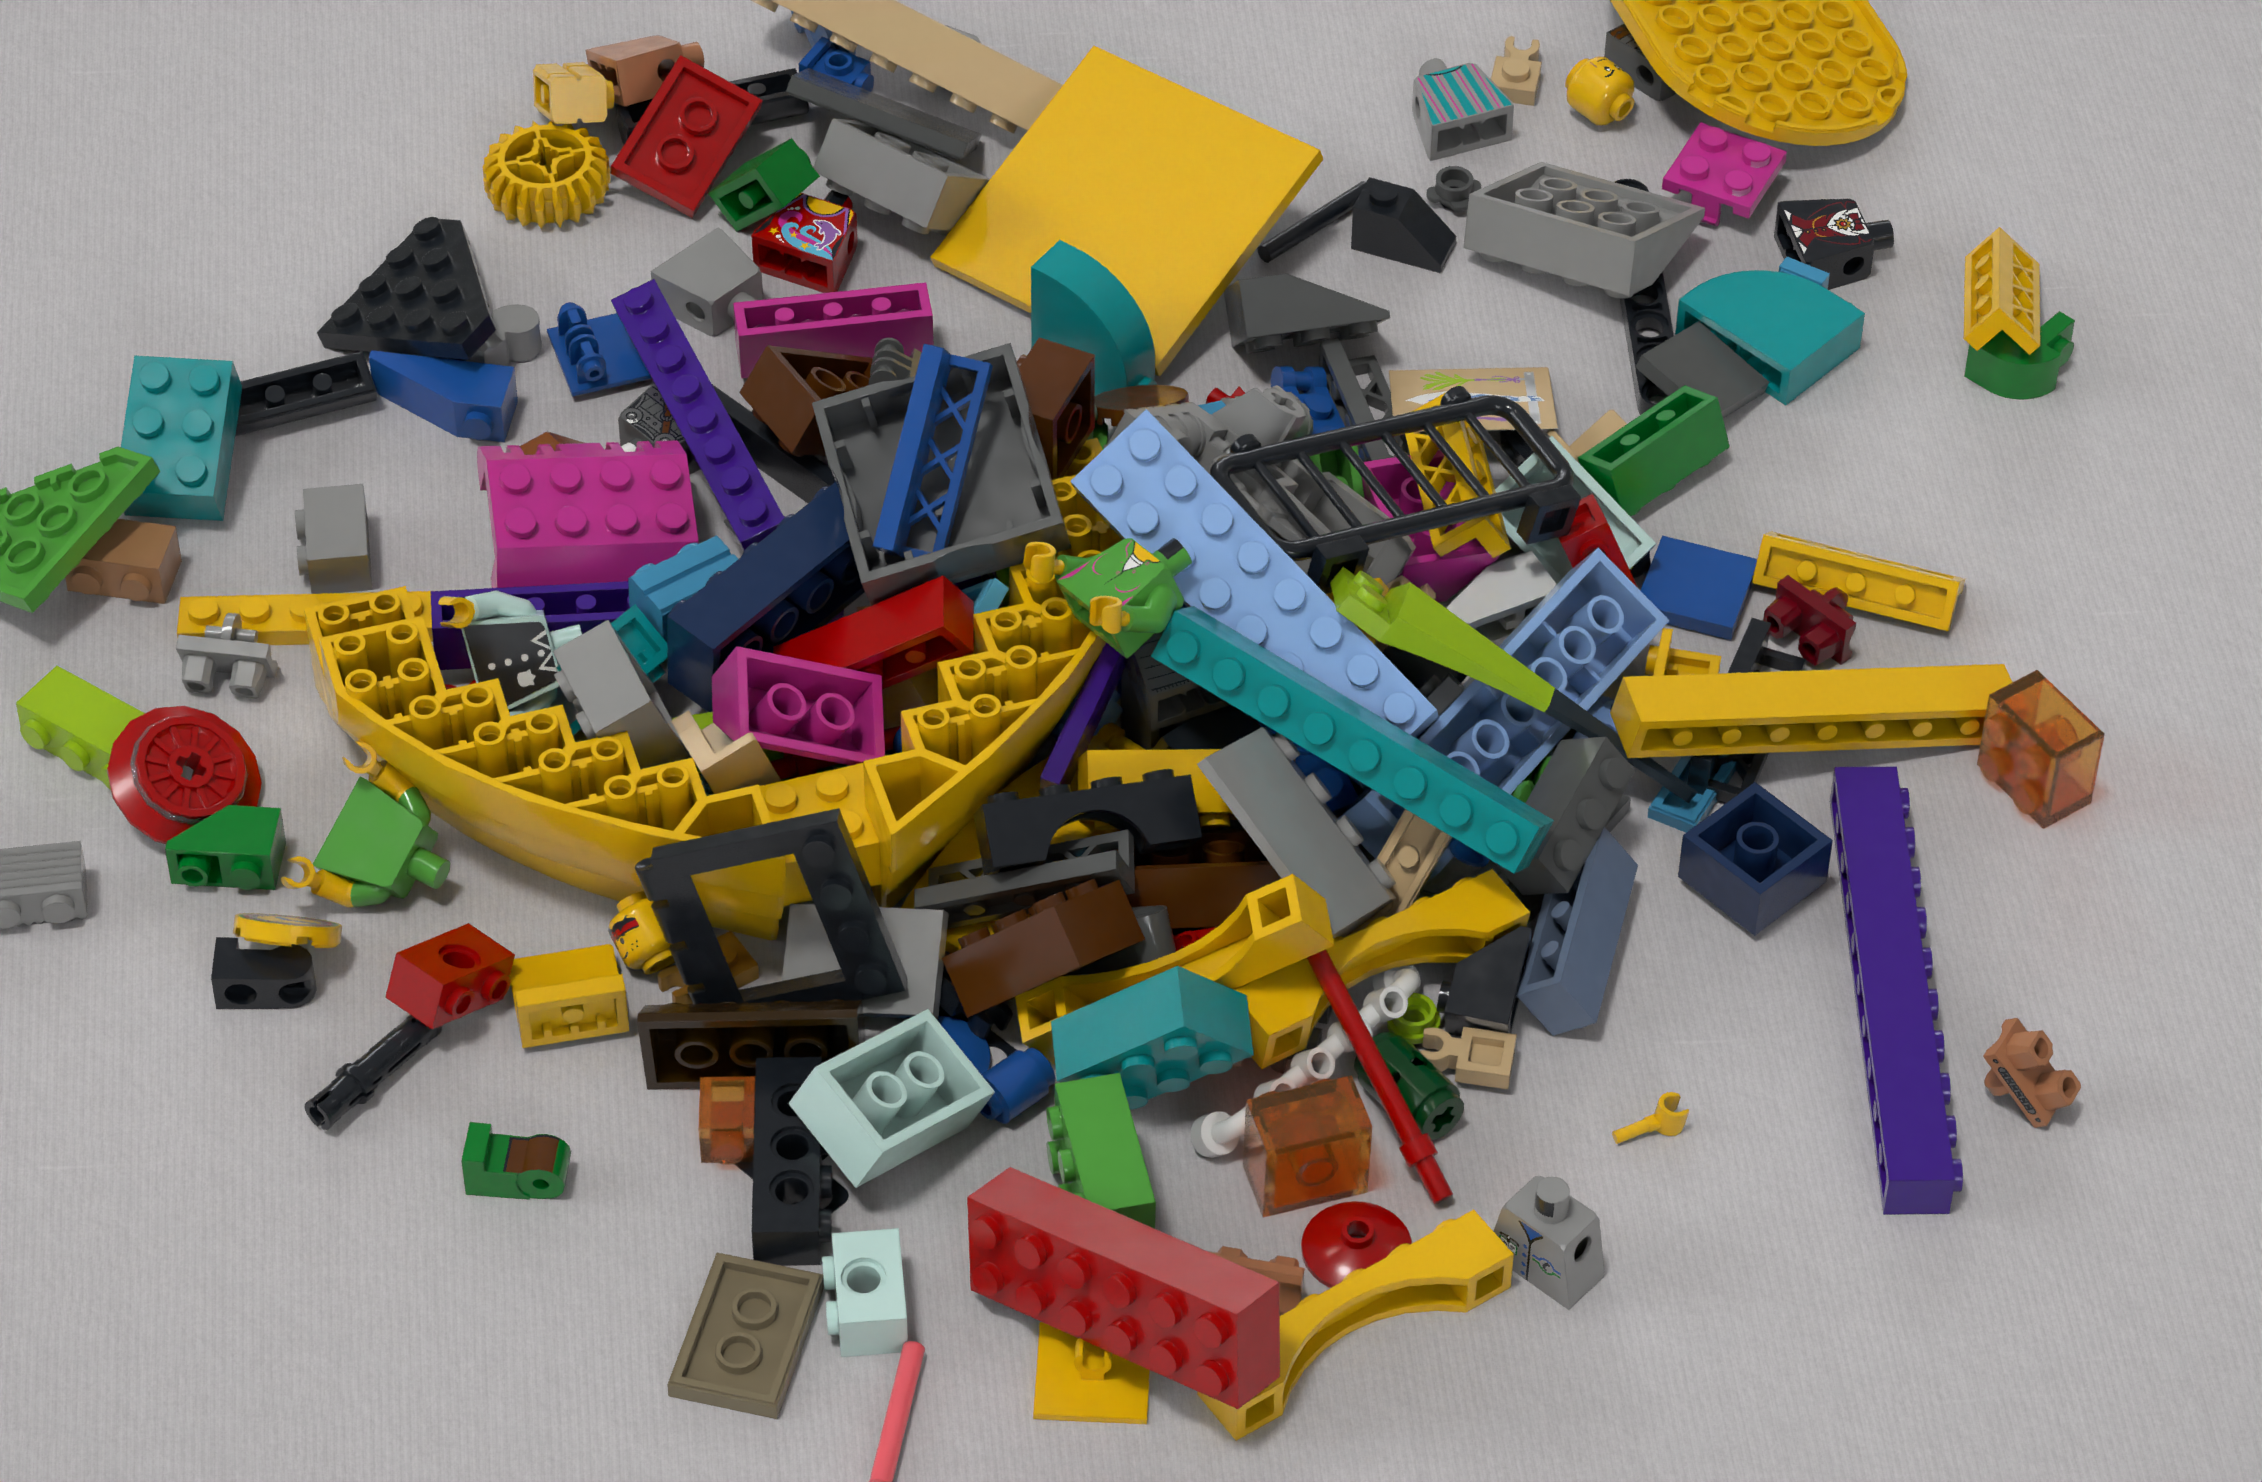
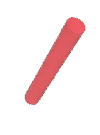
[869,1341,925,1482]

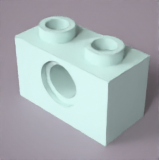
[822,1228,908,1357]

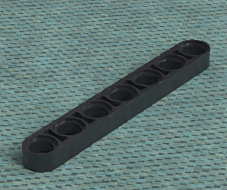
[1615,179,1674,415]

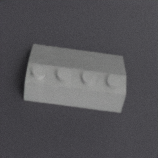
[1463,162,1705,299]
[1197,727,1396,939]

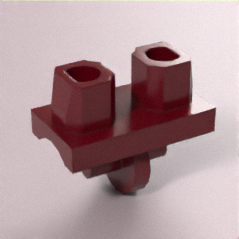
[1763,575,1856,666]

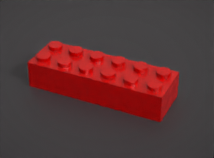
[967,1167,1280,1409]

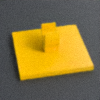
[1033,1322,1150,1424]

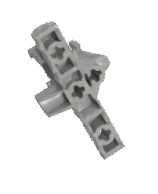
[1103,385,1416,585]

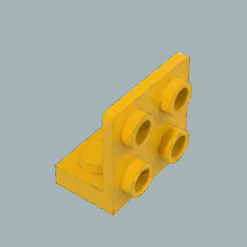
[510,944,629,1048]

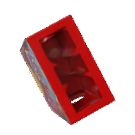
[751,190,858,293]

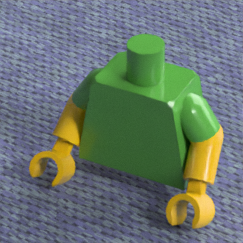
[281,740,451,908]

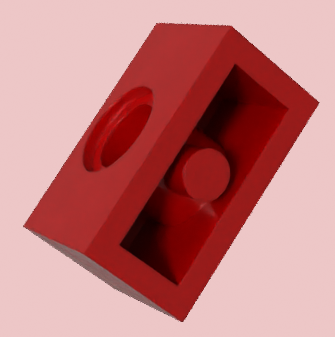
[385,923,515,1029]

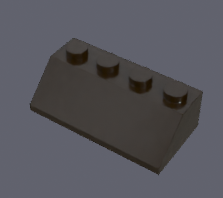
[637,999,866,1090]

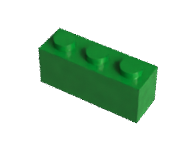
[1578,385,1730,517]

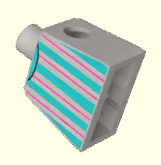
[1412,58,1514,161]

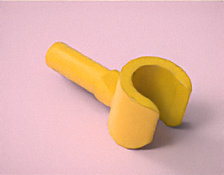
[1612,1092,1689,1144]

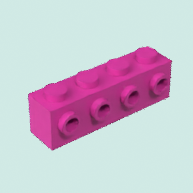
[733,282,934,378]

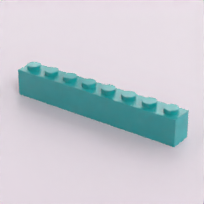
[1151,606,1554,874]

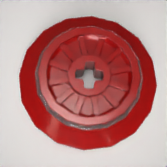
[107,706,262,844]

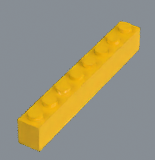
[1610,664,2024,758]

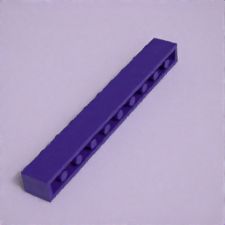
[1829,766,1963,1215]

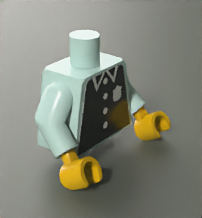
[439,591,582,716]

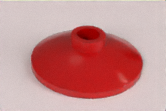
[1301,1201,1412,1288]

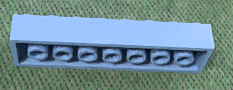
[1070,409,1439,789]
[1338,548,1669,882]

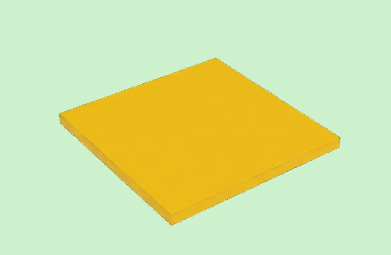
[930,45,1323,377]

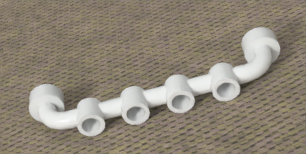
[1190,965,1421,1158]

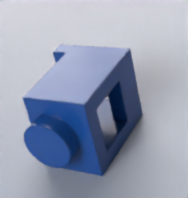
[799,37,874,92]

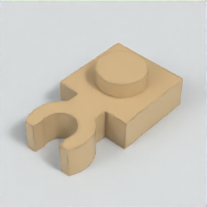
[1491,36,1542,106]
[1420,1027,1517,1089]

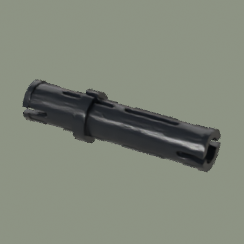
[304,1015,442,1130]

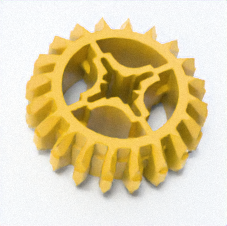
[482,120,611,229]

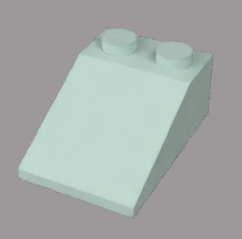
[1495,436,1656,584]

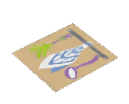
[1389,367,1558,432]

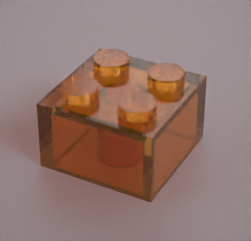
[1977,670,2105,829]
[1243,1075,1373,1217]

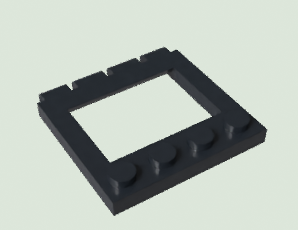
[635,808,907,1004]

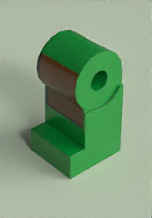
[461,1122,572,1200]

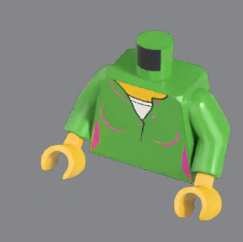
[1023,538,1192,659]

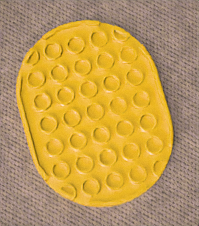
[1610,0,1907,146]

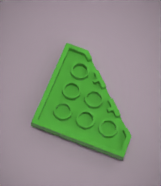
[0,447,160,613]

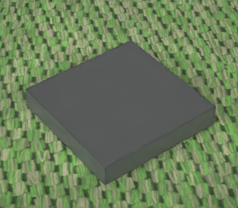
[1636,321,1770,418]

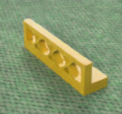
[1963,227,2040,355]
[1405,392,1511,559]
[1752,531,1966,631]

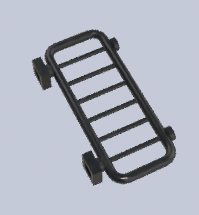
[1210,386,1581,594]

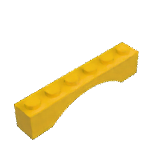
[1233,869,1530,1069]
[1015,874,1335,1065]
[1197,1209,1514,1441]

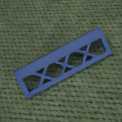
[873,344,993,558]

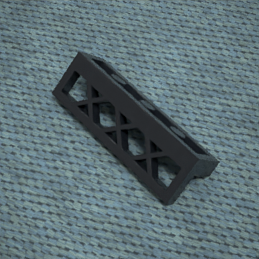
[1687,618,1806,803]

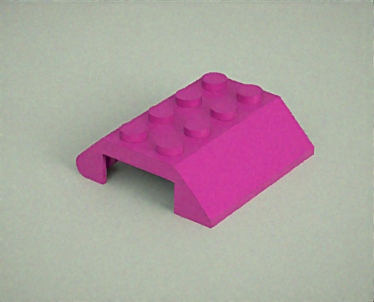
[477,440,699,588]

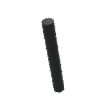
[1257,181,1366,263]

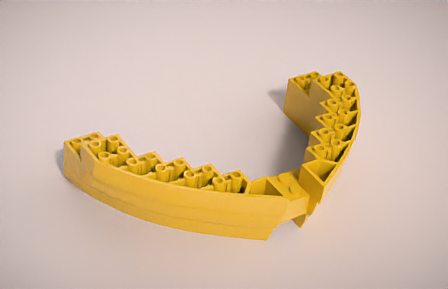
[304,438,1122,941]

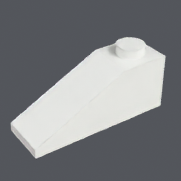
[1446,550,1557,646]

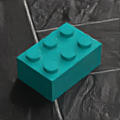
[121,355,242,521]
[1051,966,1254,1110]

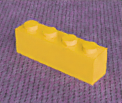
[1077,749,1295,830]

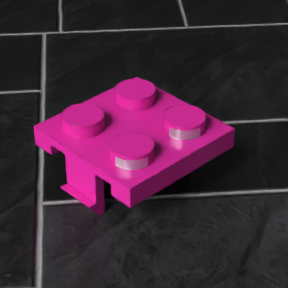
[1662,122,1787,227]

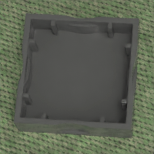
[812,343,1072,606]

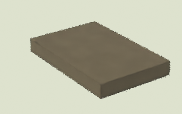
[667,1252,824,1419]

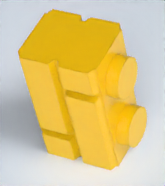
[533,62,614,124]

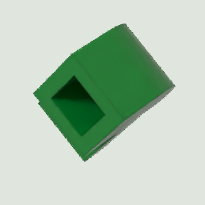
[1964,311,2075,400]

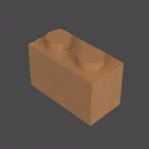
[65,519,182,604]

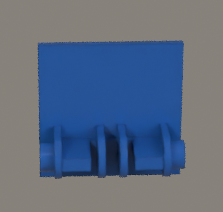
[547,302,651,397]

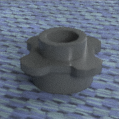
[1426,166,1481,211]

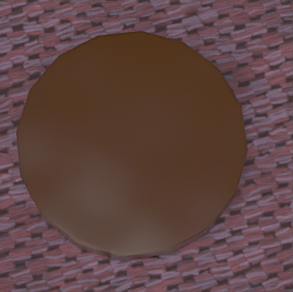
[1095,385,1189,427]

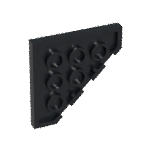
[317,217,496,360]

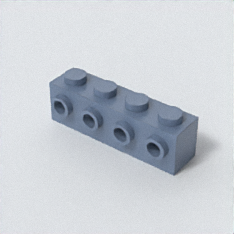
[1516,827,1638,1036]

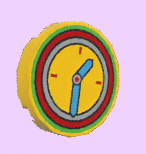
[233,913,342,948]

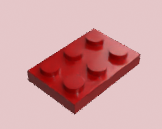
[610,55,762,218]

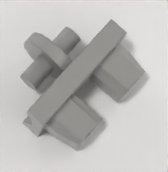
[176,613,278,699]

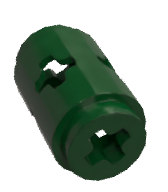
[1354,1032,1464,1141]

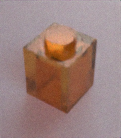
[698,1077,755,1165]

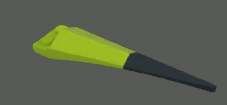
[1331,567,1698,803]

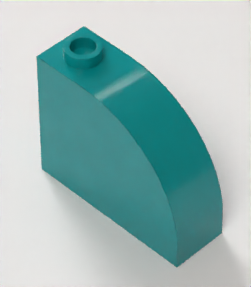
[1031,240,1157,396]
[1675,270,1865,405]

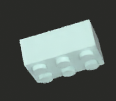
[788,1009,995,1188]

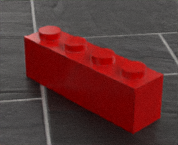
[773,575,974,690]

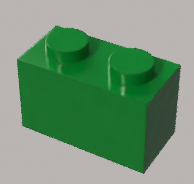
[708,138,820,232]

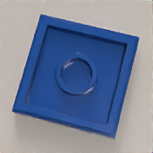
[1640,535,1757,640]

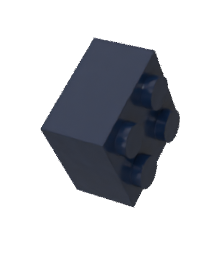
[1678,782,1833,936]

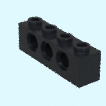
[751,1057,832,1266]

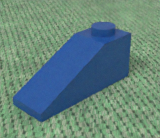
[369,350,518,443]

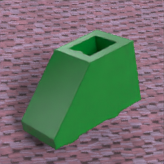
[165,805,286,890]

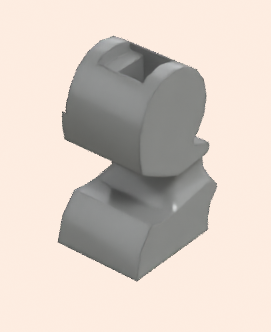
[451,304,542,366]

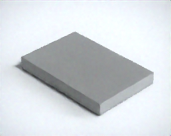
[782,904,949,1019]

